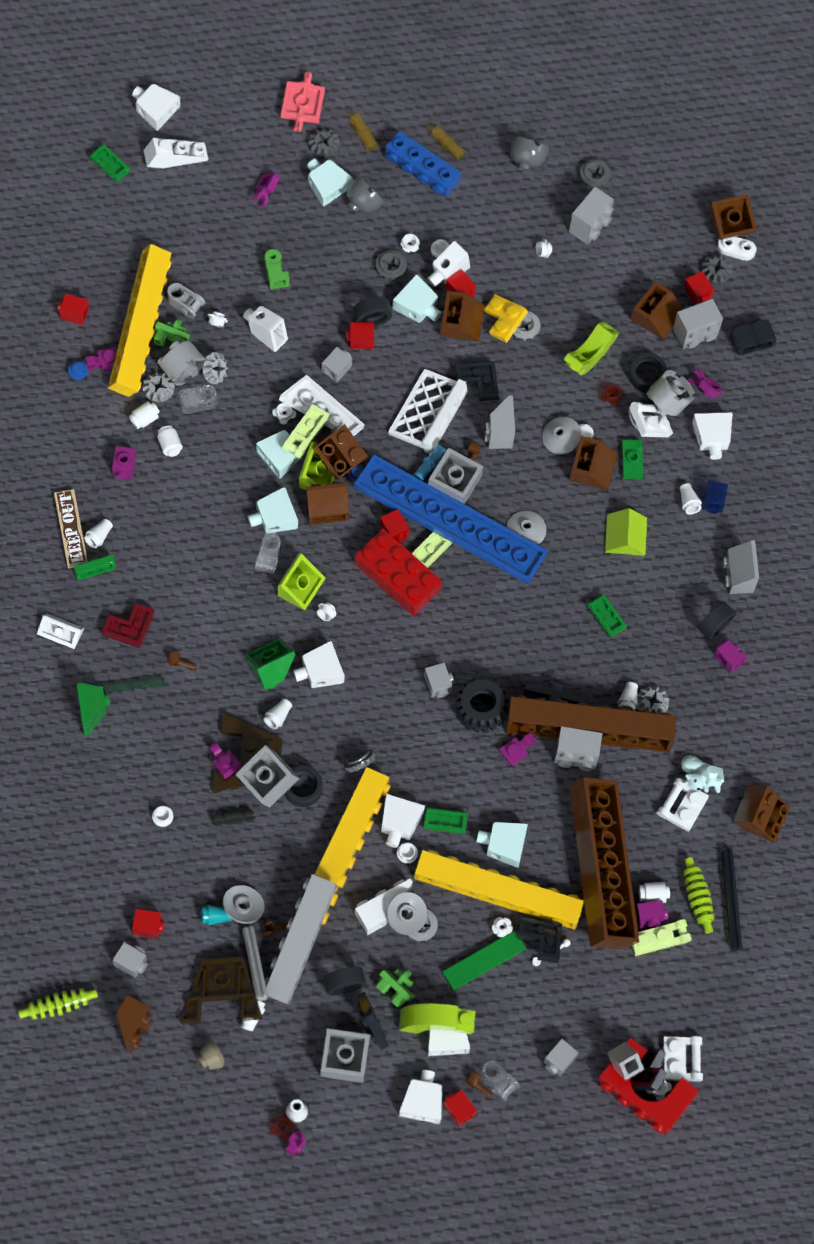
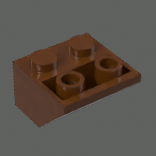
[631,281,684,340]
[440,291,485,342]
[313,424,368,480]
[569,436,618,490]
[306,482,349,525]
[733,785,790,843]
[116,995,153,1054]

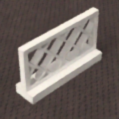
[388,369,468,454]

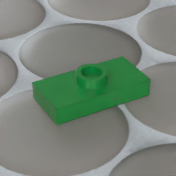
[89,144,130,183]
[622,440,643,479]
[74,555,116,581]
[587,594,627,638]
[424,807,468,835]

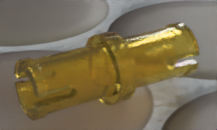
[350,113,378,152]
[431,126,466,161]

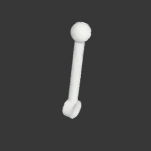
[532,939,571,966]

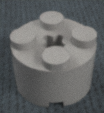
[158,340,205,386]
[647,370,694,416]

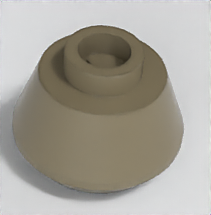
[197,1041,225,1070]

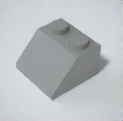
[484,395,515,449]
[723,540,759,594]

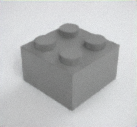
[569,187,614,245]
[673,299,723,349]
[428,448,484,504]
[554,726,602,771]
[236,745,299,808]
[320,1029,370,1083]

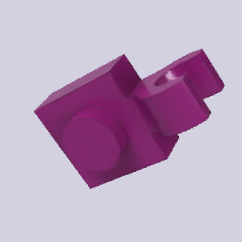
[252,172,280,206]
[85,346,117,372]
[688,369,725,398]
[499,733,536,767]
[208,742,242,779]
[286,1131,307,1158]

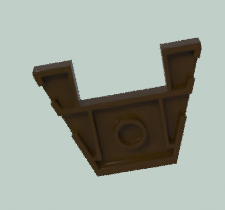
[213,714,283,793]
[180,957,262,1025]

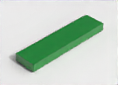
[442,931,526,991]

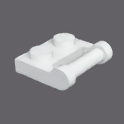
[630,402,673,437]
[657,778,709,832]
[663,1036,703,1081]

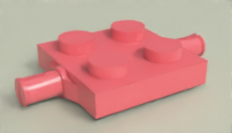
[281,72,325,132]

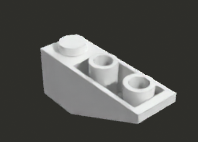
[144,138,208,168]
[355,878,412,935]

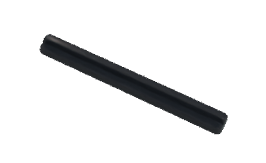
[721,848,742,951]

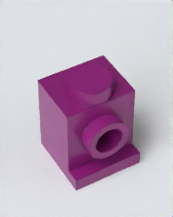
[714,640,748,674]
[635,901,668,929]

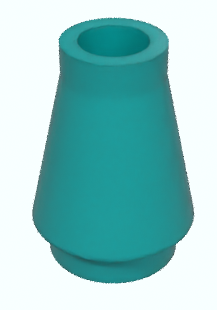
[201,904,232,926]

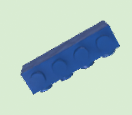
[385,131,461,197]

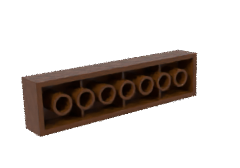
[506,695,677,753]
[569,777,639,949]

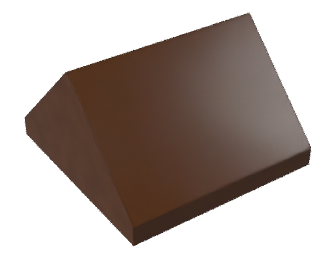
[711,194,758,240]

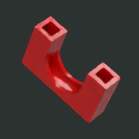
[597,1037,699,1135]

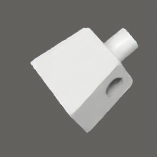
[132,84,180,131]
[427,241,470,287]
[243,306,288,352]
[692,413,732,460]
[293,641,344,688]
[381,794,425,848]
[428,1029,470,1056]
[399,1070,442,1124]

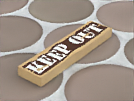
[54,489,87,569]

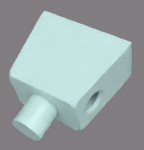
[307,159,353,207]
[392,275,442,323]
[256,430,302,479]
[248,487,298,533]
[477,822,528,867]

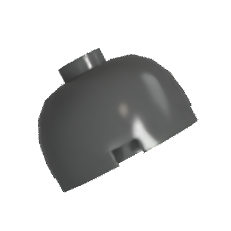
[510,137,549,171]
[347,175,384,213]

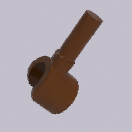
[468,441,481,462]
[168,652,196,670]
[261,921,288,936]
[467,1072,493,1098]

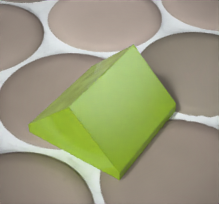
[299,442,335,490]
[605,508,647,556]
[278,553,325,610]

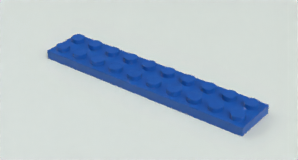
[353,455,549,585]

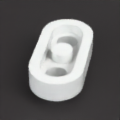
[717,237,756,260]

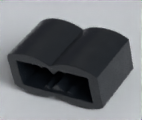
[730,319,777,356]

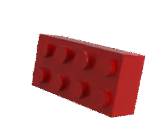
[355,529,442,617]

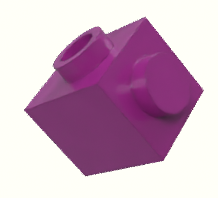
[112,446,137,480]

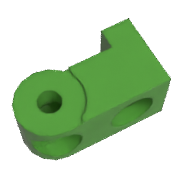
[265,249,289,289]

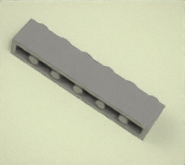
[265,874,338,1004]

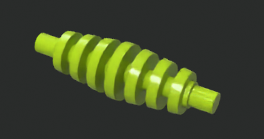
[684,857,714,934]
[18,988,98,1020]

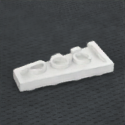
[279,375,365,436]

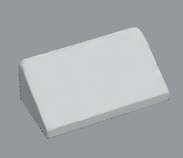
[37,613,84,649]

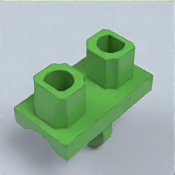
[154,319,190,346]
[376,969,415,1007]

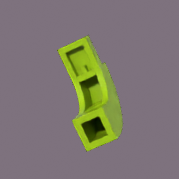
[564,322,620,375]
[399,1004,475,1034]

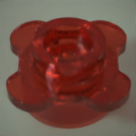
[601,385,624,406]
[270,1115,296,1141]

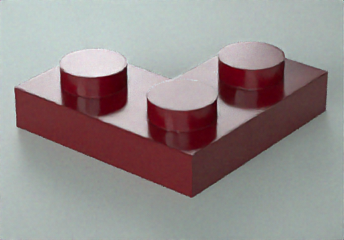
[102,603,155,648]

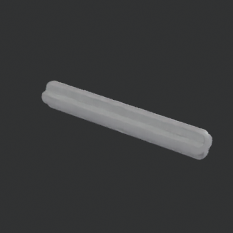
[243,926,268,1002]

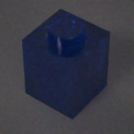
[702,480,728,514]

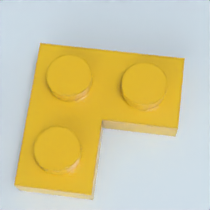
[484,294,528,343]

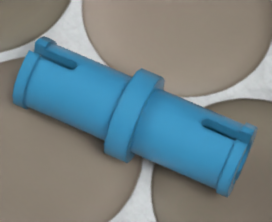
[413,444,446,482]

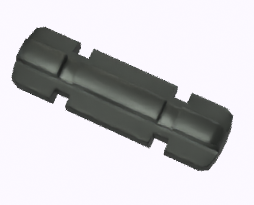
[213,809,254,827]

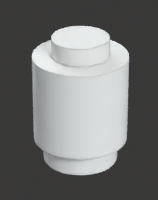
[129,401,159,429]
[157,426,182,457]
[639,882,670,903]

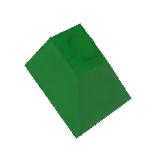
[244,638,295,690]
[77,683,110,736]

